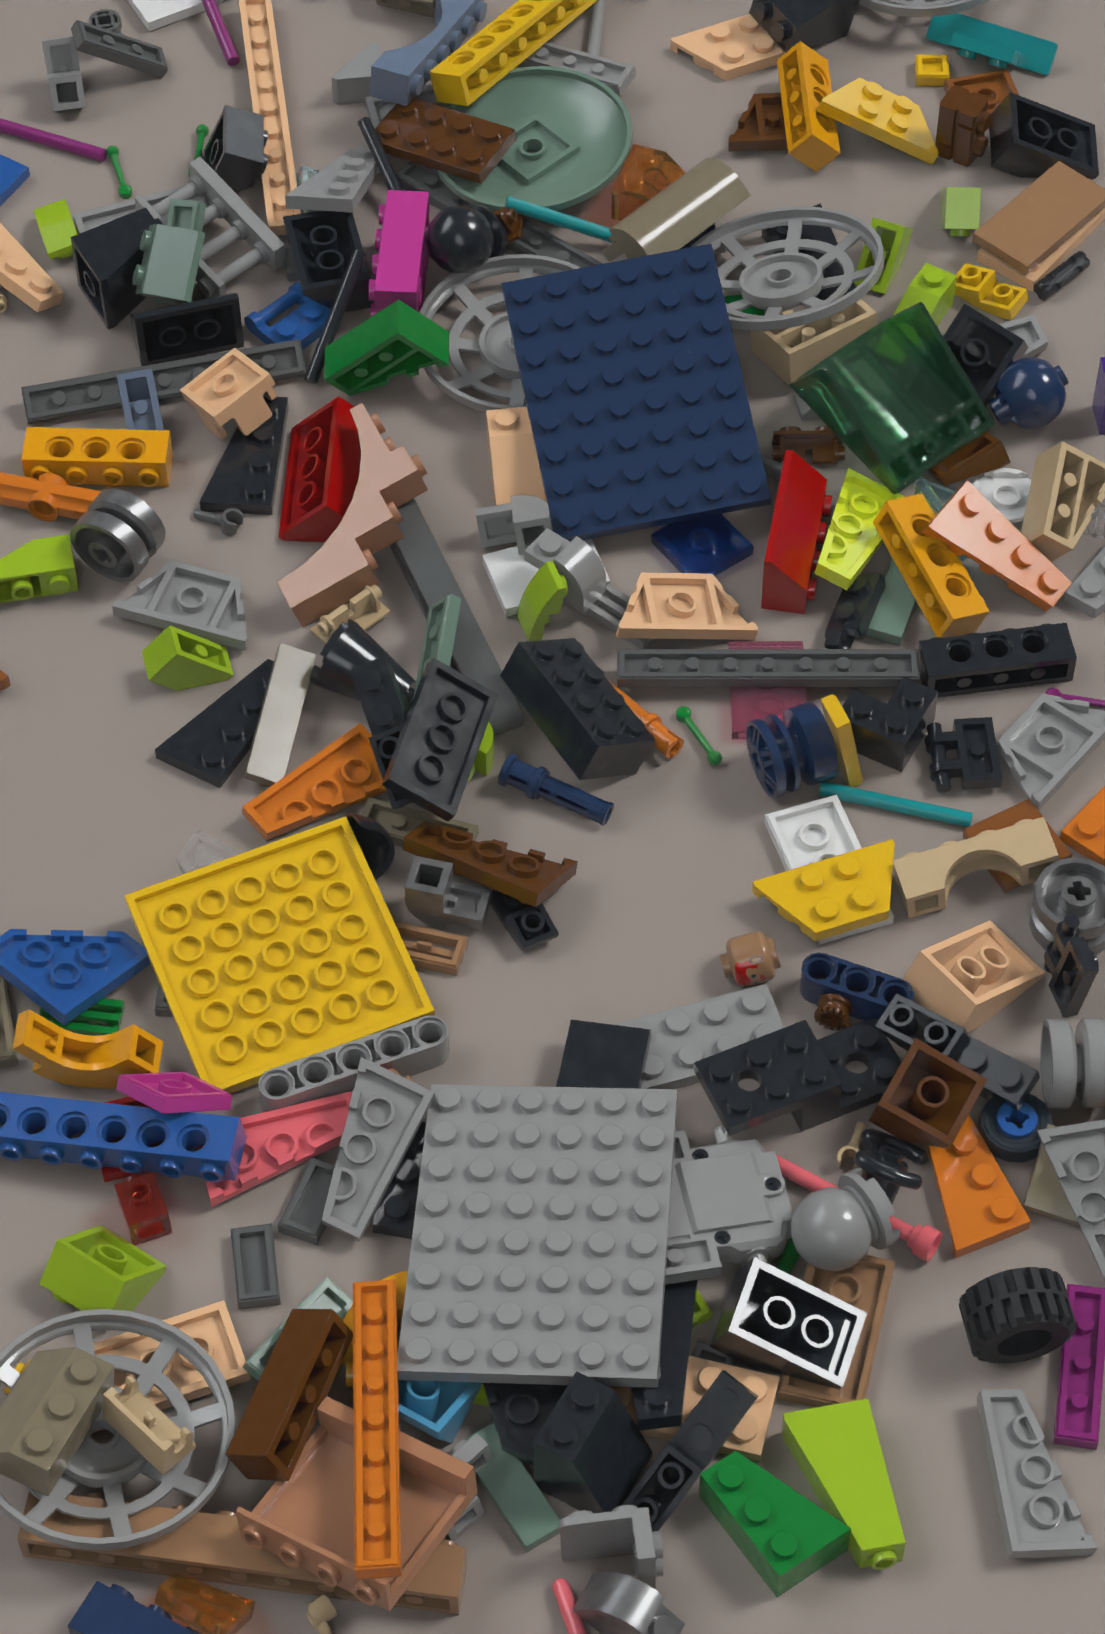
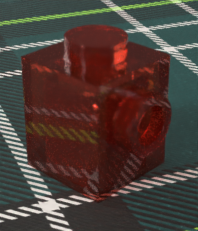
[114,1172,172,1246]

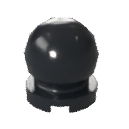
[425,204,508,273]

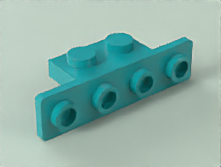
[926,13,1059,75]

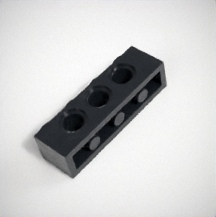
[918,623,1077,698]

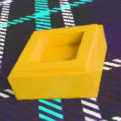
[914,54,950,86]

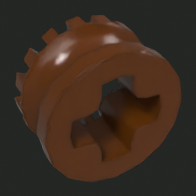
[814,994,853,1031]

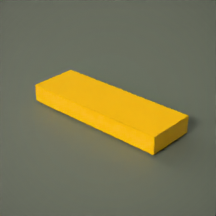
[821,694,863,787]

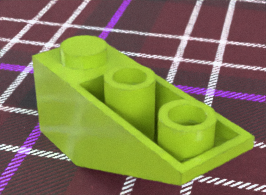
[0,534,79,603]

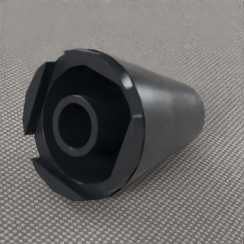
[310,618,416,707]

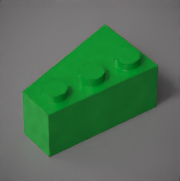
[324,299,449,396]
[699,1450,851,1598]

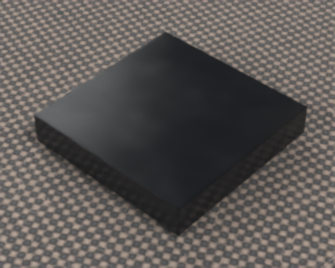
[556,1019,652,1089]

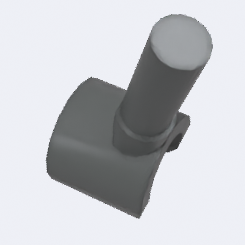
[194,508,243,537]

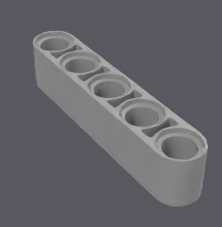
[258,1015,450,1112]

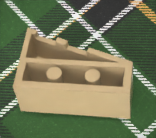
[750,299,878,387]
[1021,441,1105,562]

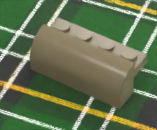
[602,158,751,262]

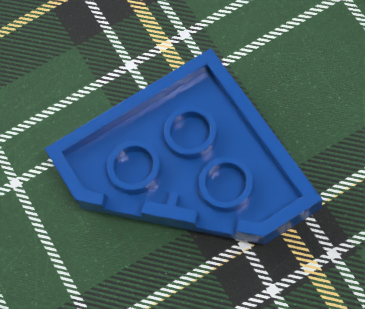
[0,929,151,1025]

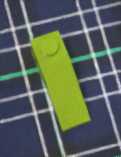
[873,263,957,370]

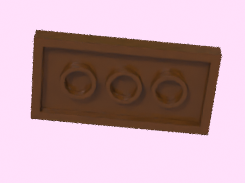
[375,98,517,184]

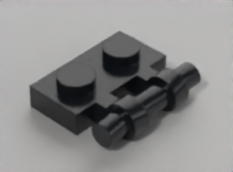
[925,717,1002,793]
[1044,915,1099,1017]

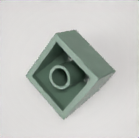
[132,224,205,304]

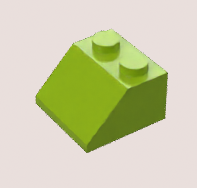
[39,1225,167,1311]

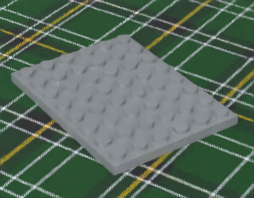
[398,1084,678,1388]

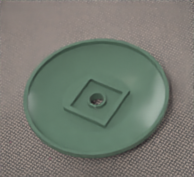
[436,66,633,214]

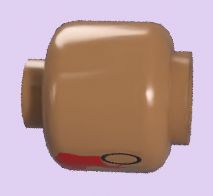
[720,931,781,987]

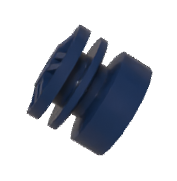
[745,702,838,798]

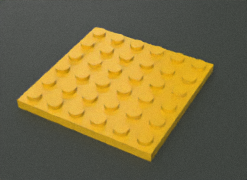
[124,816,435,1094]

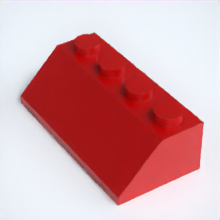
[278,396,361,542]
[761,450,833,614]

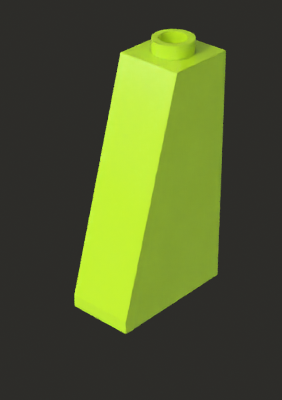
[781,1399,906,1570]

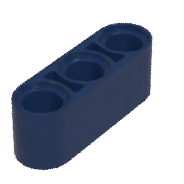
[800,952,914,1021]

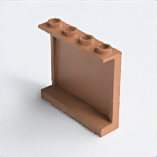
[236,1396,478,1612]

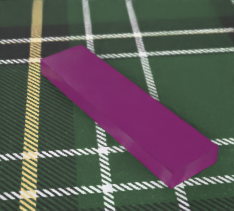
[1053,1283,1105,1450]

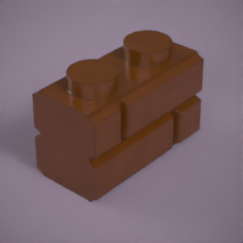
[935,85,992,167]

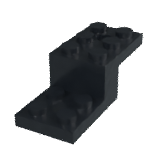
[694,1017,901,1136]

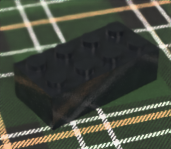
[500,638,655,780]

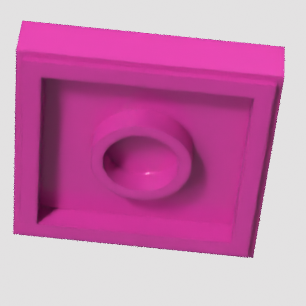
[116,1072,232,1113]

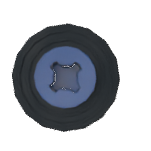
[978,1094,1053,1162]

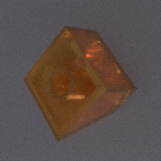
[611,144,686,221]

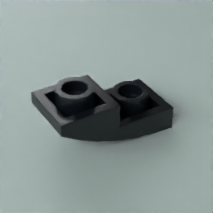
[490,890,559,951]

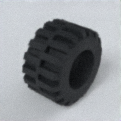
[959,1267,1077,1364]

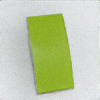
[33,199,78,259]
[516,561,568,641]

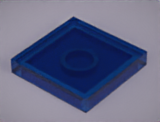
[651,514,754,576]

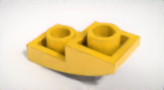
[955,263,1029,320]

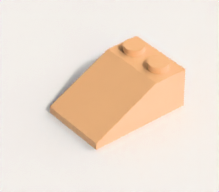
[486,407,547,505]
[903,920,1046,1033]

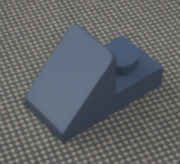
[116,368,164,430]

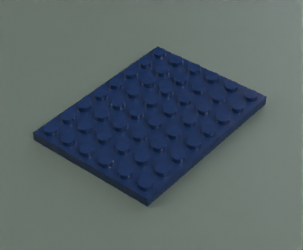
[501,244,771,542]

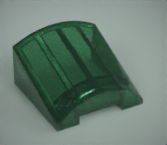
[789,302,995,495]

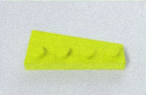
[814,468,905,590]

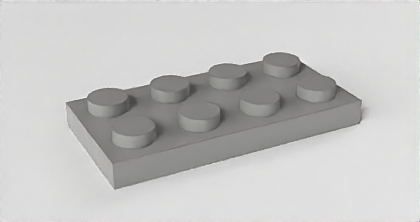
[614,984,784,1089]

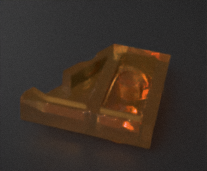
[154,1573,256,1634]

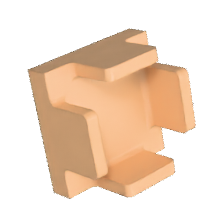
[180,347,277,440]

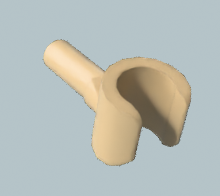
[837,1122,866,1169]
[307,1595,337,1634]

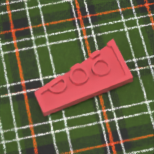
[196,1091,352,1207]

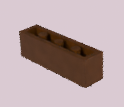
[225,1309,353,1481]

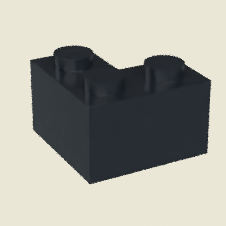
[842,677,938,772]

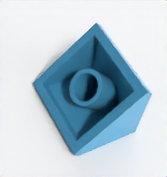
[398,1380,482,1443]

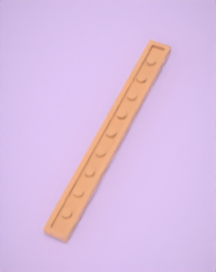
[239,0,301,236]

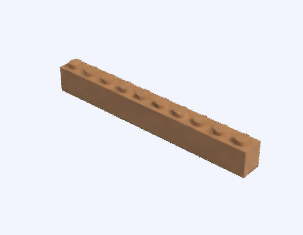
[17,1490,467,1615]

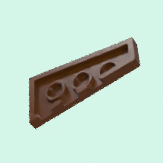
[402,821,578,907]

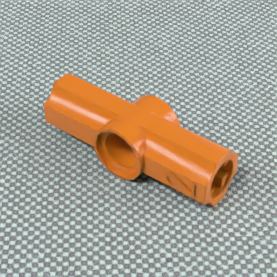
[0,472,101,522]

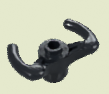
[854,1128,928,1204]

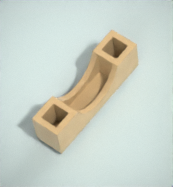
[893,817,1059,918]

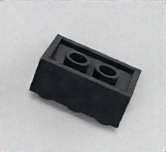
[283,211,373,312]
[130,293,244,366]

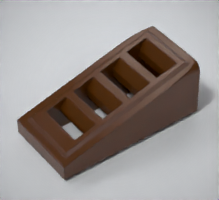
[927,431,1011,486]

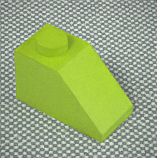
[941,187,981,236]
[854,217,913,294]
[141,625,234,691]

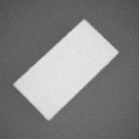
[764,794,894,945]

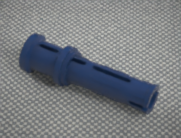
[498,753,614,826]

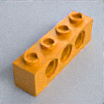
[777,41,840,172]
[21,427,173,487]
[872,494,990,638]

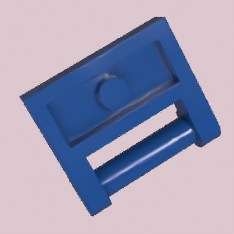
[244,281,330,349]

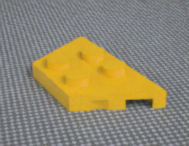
[816,77,939,165]
[752,839,895,942]

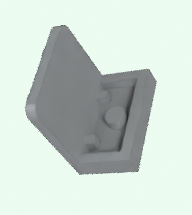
[559,1505,663,1590]

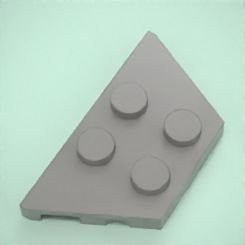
[112,560,248,651]
[997,693,1105,811]

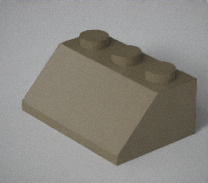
[0,1347,114,1497]

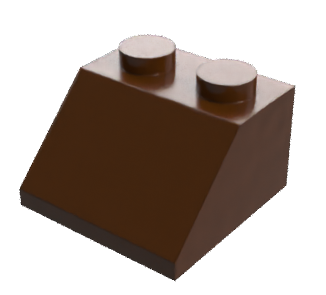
[868,1038,988,1149]

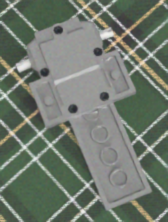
[665,1126,793,1285]

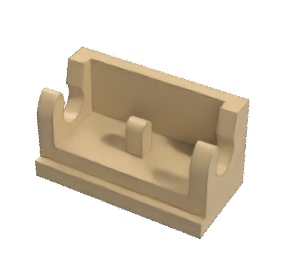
[103,1375,196,1475]

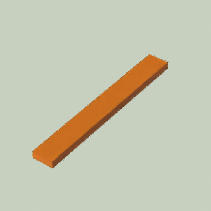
[353,1279,402,1579]

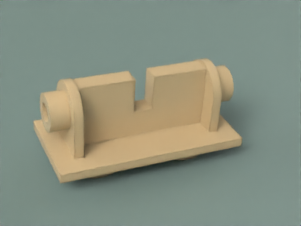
[310,584,391,644]

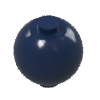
[988,357,1069,429]

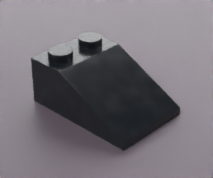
[989,92,1099,179]
[906,303,1029,432]
[709,1257,867,1390]

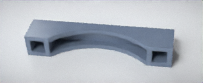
[370,0,487,106]

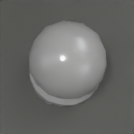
[791,1167,900,1271]

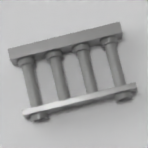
[135,157,285,298]

